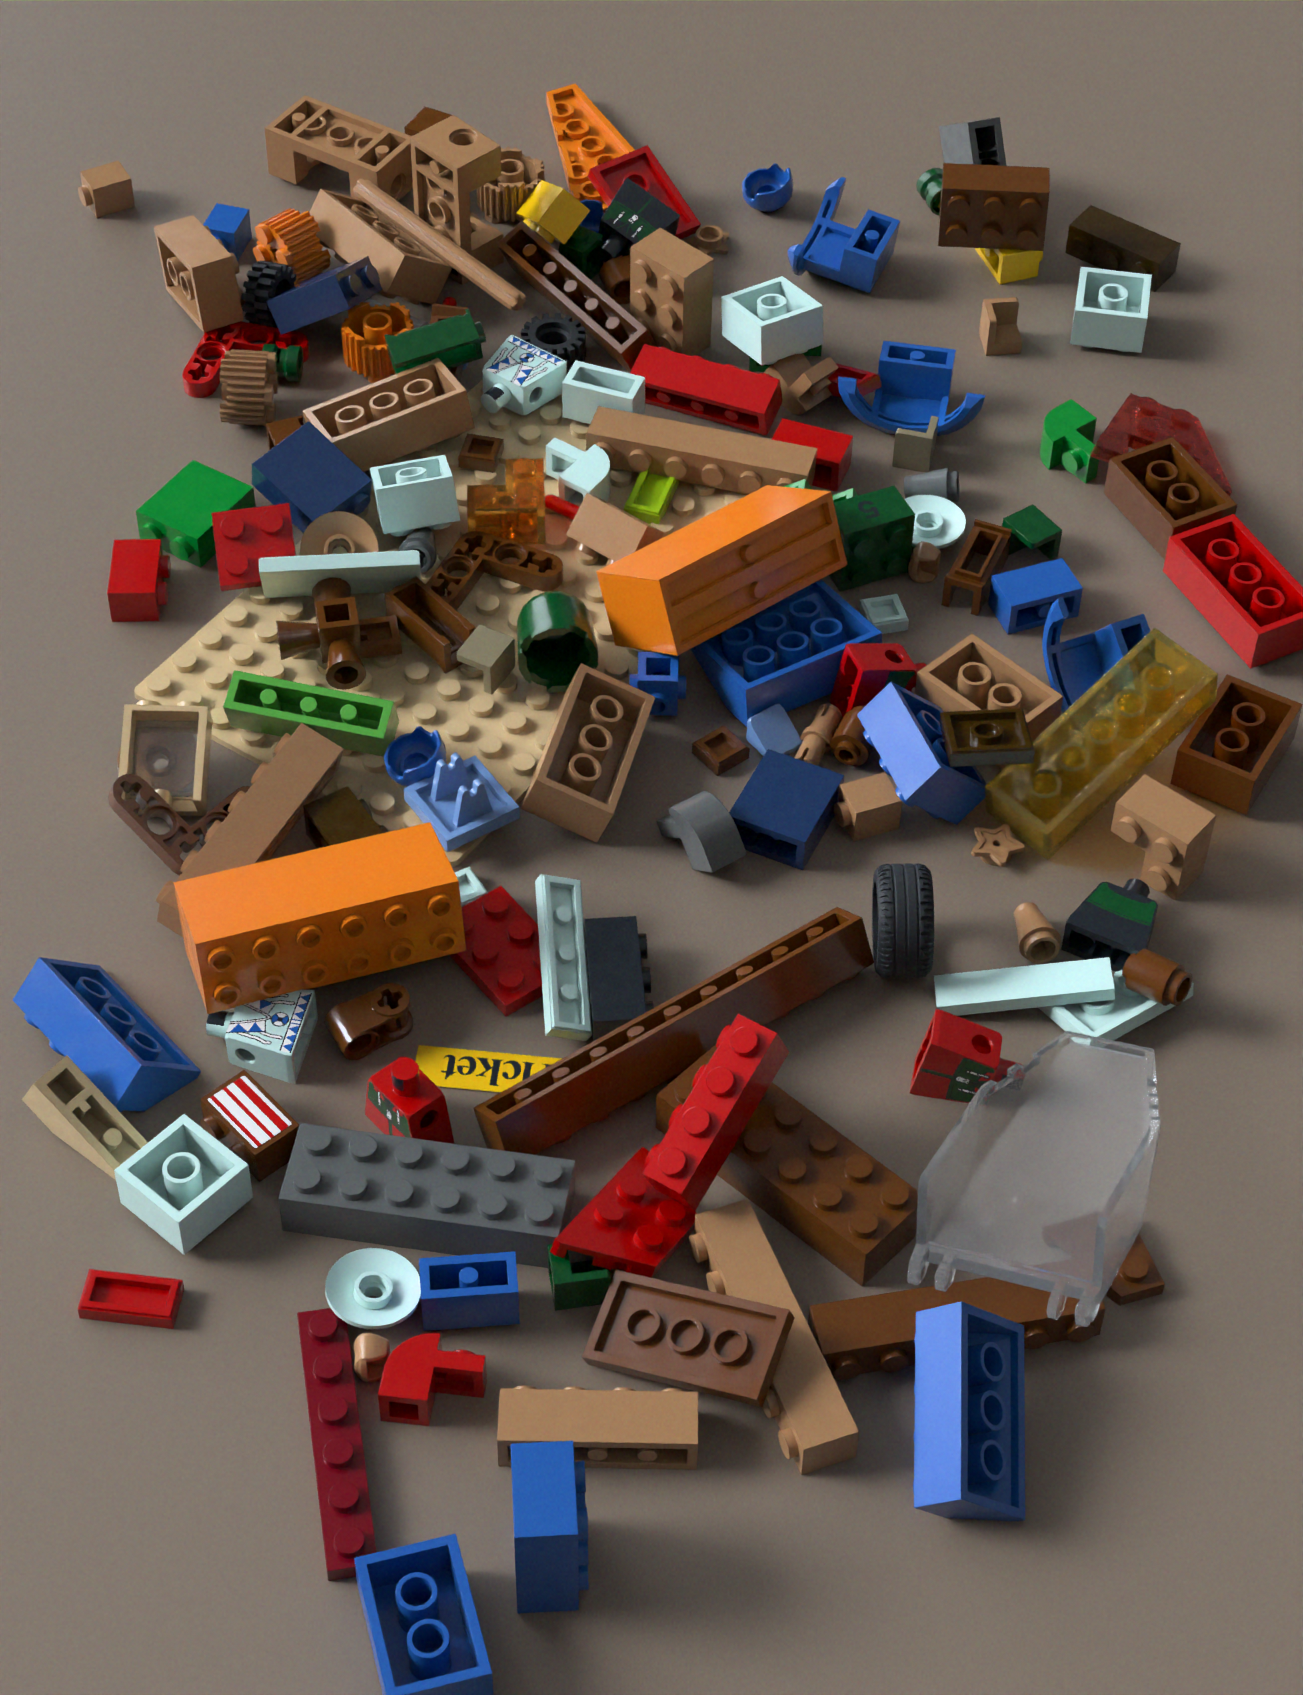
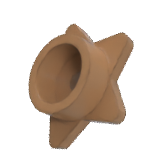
[686,225,729,255]
[971,824,1025,867]

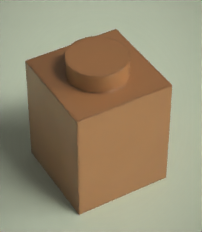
[78,160,135,218]
[834,772,902,842]

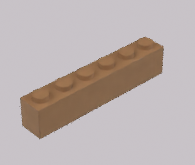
[586,406,817,495]
[156,723,344,937]
[689,1199,859,1475]

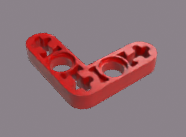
[182,321,309,398]

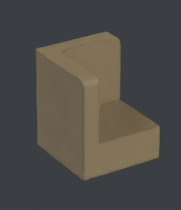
[892,416,939,472]
[457,624,515,695]

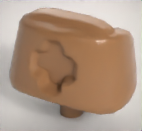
[908,541,941,583]
[354,1333,390,1383]

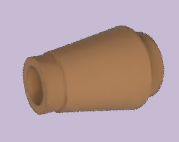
[1014,902,1061,964]

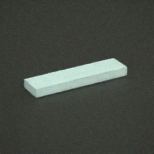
[535,874,592,1041]
[934,957,1115,1016]

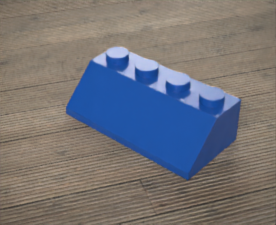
[13,957,201,1112]
[913,1301,1025,1522]

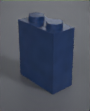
[266,256,383,335]
[252,421,372,534]
[729,749,844,870]

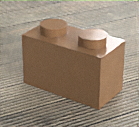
[566,493,664,566]

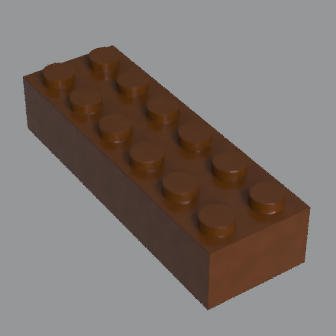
[656,1045,927,1287]

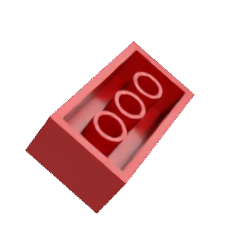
[1163,514,1303,669]

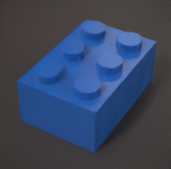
[857,682,991,825]
[510,1441,589,1614]
[354,1533,494,1695]

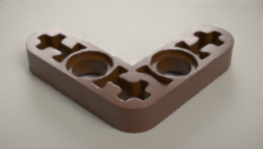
[426,531,563,611]
[108,774,251,876]

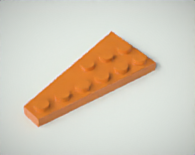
[546,83,635,213]

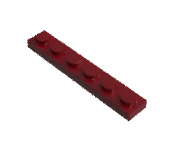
[297,1308,377,1581]

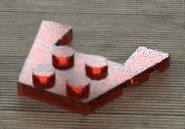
[1090,393,1232,496]

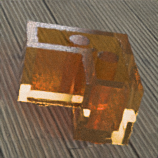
[467,458,546,545]

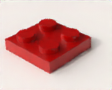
[211,503,296,591]

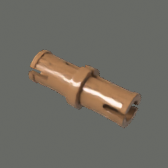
[794,704,842,766]

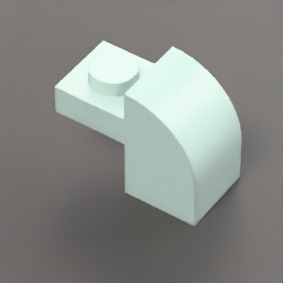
[546,438,610,506]

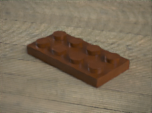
[582,1270,795,1407]

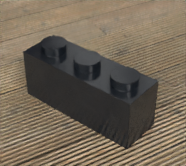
[584,916,654,1041]

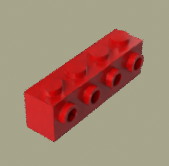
[630,344,783,436]
[642,1014,789,1211]

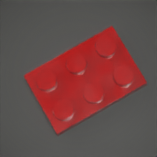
[588,145,701,239]
[449,886,543,1017]

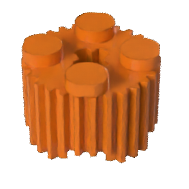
[253,208,331,284]
[341,302,414,383]

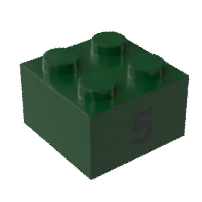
[829,485,915,592]

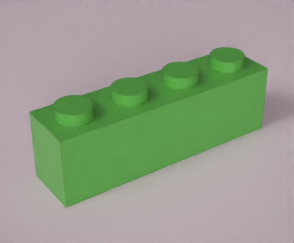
[223,670,399,757]

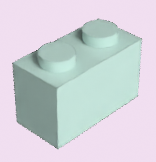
[562,360,645,424]

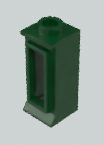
[384,308,486,374]

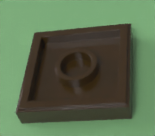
[940,708,1035,767]

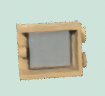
[118,700,213,816]

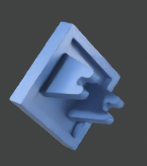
[404,752,520,852]

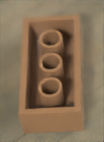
[309,189,453,305]
[302,358,475,472]
[521,663,655,843]

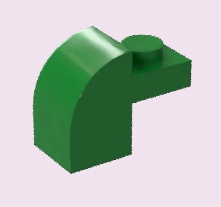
[1039,399,1101,484]

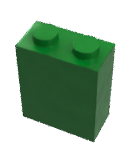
[136,460,256,568]

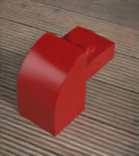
[378,1333,487,1426]

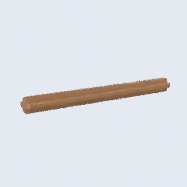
[353,178,526,311]

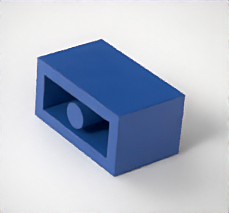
[988,558,1083,635]
[419,1251,520,1331]

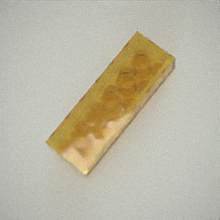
[985,628,1218,860]

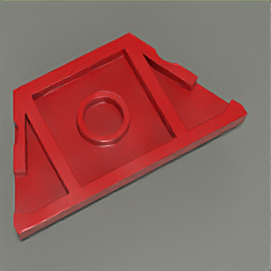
[550,1147,697,1278]

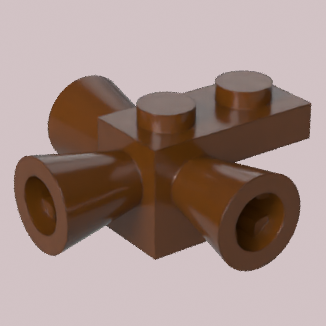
[276,577,402,690]

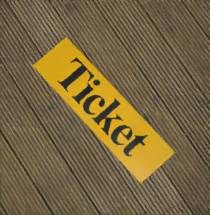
[415,1045,562,1093]

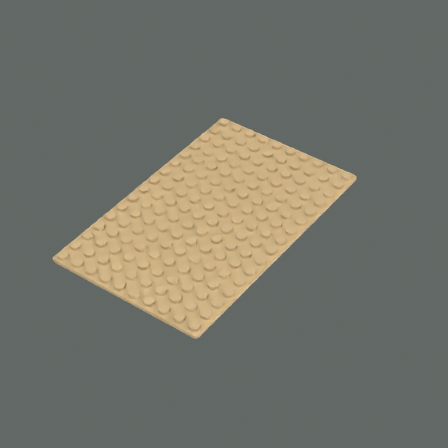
[134,379,748,867]

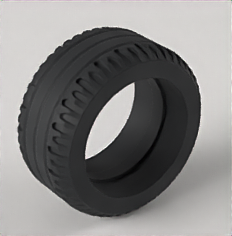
[872,863,934,978]

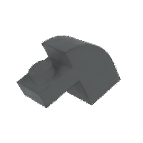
[656,791,747,873]

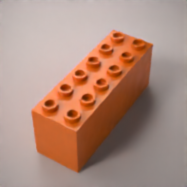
[596,485,847,656]
[173,822,466,1014]

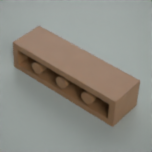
[497,1385,698,1470]

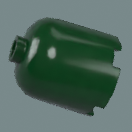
[517,591,598,693]

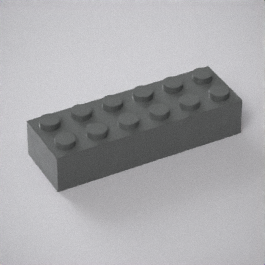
[278,1123,575,1268]

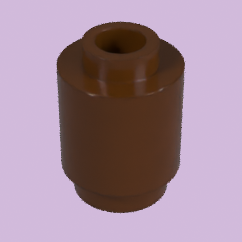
[830,706,874,766]
[1122,949,1192,1006]

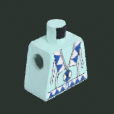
[481,335,567,415]
[206,990,318,1084]

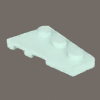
[1038,970,1194,1053]

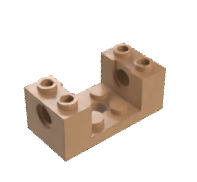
[264,95,413,201]
[410,115,504,285]

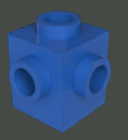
[629,652,686,716]

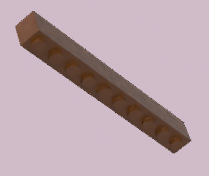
[473,907,874,1155]

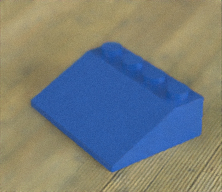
[691,579,882,727]

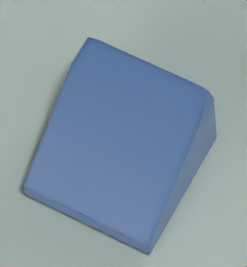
[746,704,803,756]

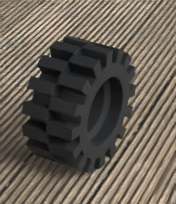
[242,261,297,328]
[521,313,586,374]

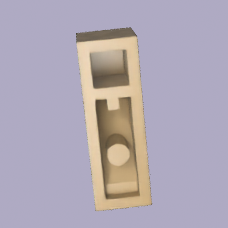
[22,1055,148,1180]

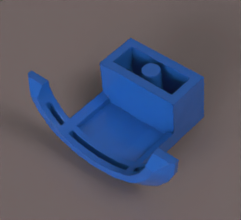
[787,177,900,293]
[838,341,985,436]
[1042,597,1171,752]

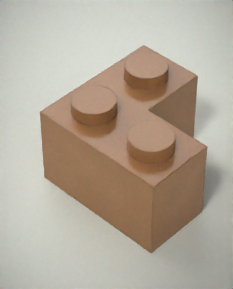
[1111,774,1216,900]

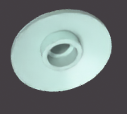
[905,495,966,549]
[325,1248,421,1329]

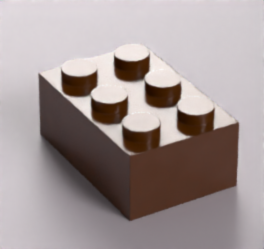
[938,163,1050,251]
[1104,437,1237,560]
[1170,674,1303,815]

